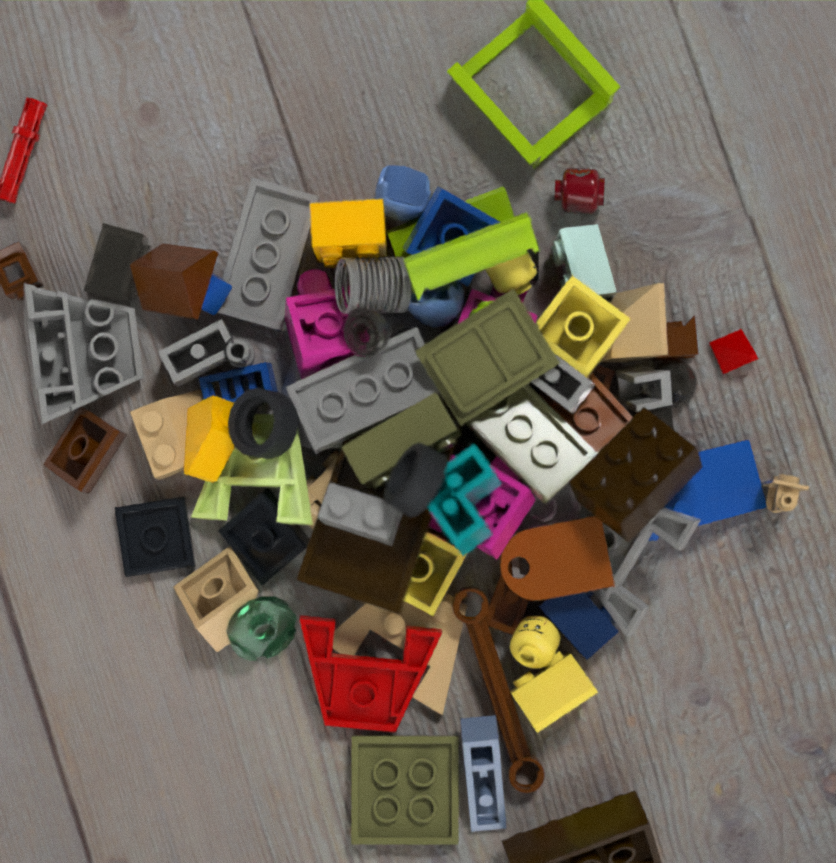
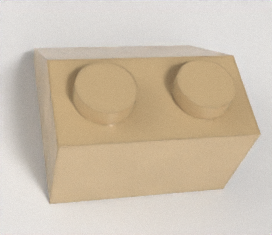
[130,389,203,480]

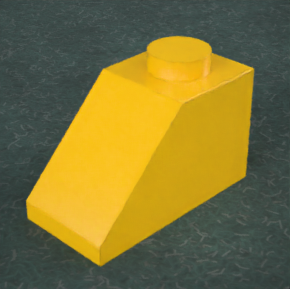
[184,395,235,483]

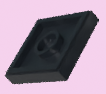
[218,488,310,585]
[115,496,196,577]

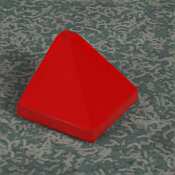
[709,329,758,375]

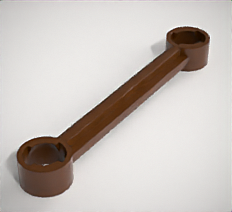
[452,586,544,793]

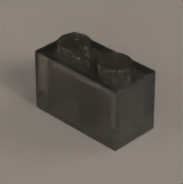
[83,223,151,306]

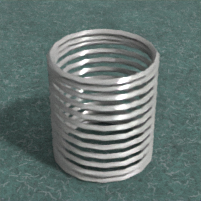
[335,257,412,314]

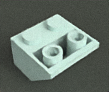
[551,224,617,299]

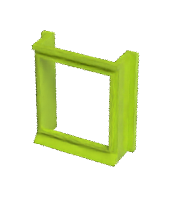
[447,0,621,169]
[386,186,539,301]

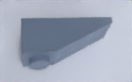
[460,715,507,832]

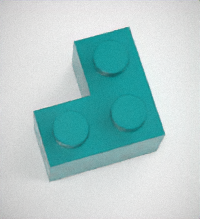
[427,445,502,556]

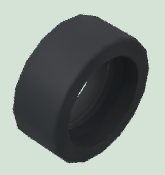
[228,388,298,459]
[384,442,447,517]

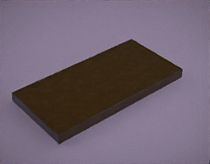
[296,400,463,615]

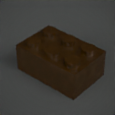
[569,407,703,543]

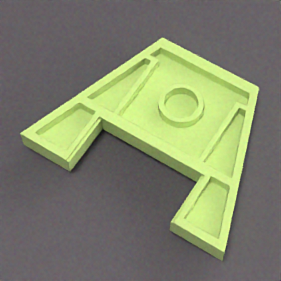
[191,414,313,525]

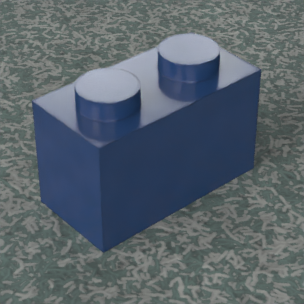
[537,591,619,660]

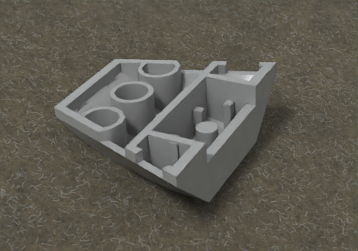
[23,283,144,425]

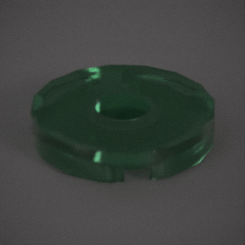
[226,596,297,661]

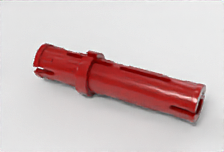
[0,97,48,204]

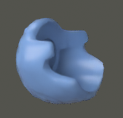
[375,165,431,221]
[408,280,464,328]

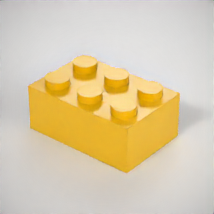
[310,199,387,268]

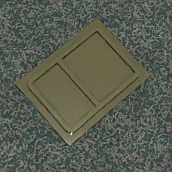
[415,289,560,425]

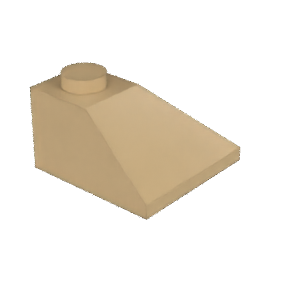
[601,283,668,363]
[173,546,258,652]

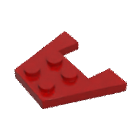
[299,615,443,732]

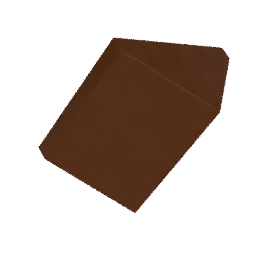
[130,243,219,320]
[43,406,127,494]

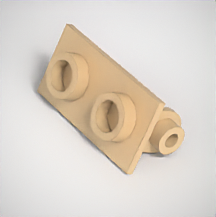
[761,474,809,513]

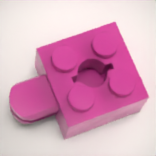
[284,269,373,379]
[430,456,536,560]

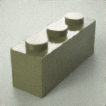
[341,392,462,490]

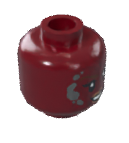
[554,168,605,214]

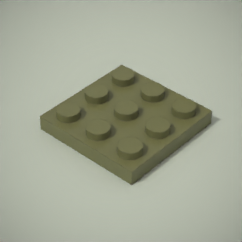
[351,735,459,845]

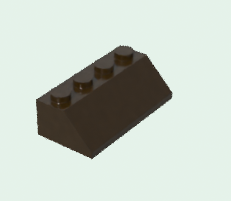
[502,790,662,863]

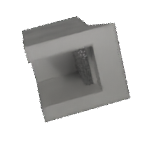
[615,365,673,412]

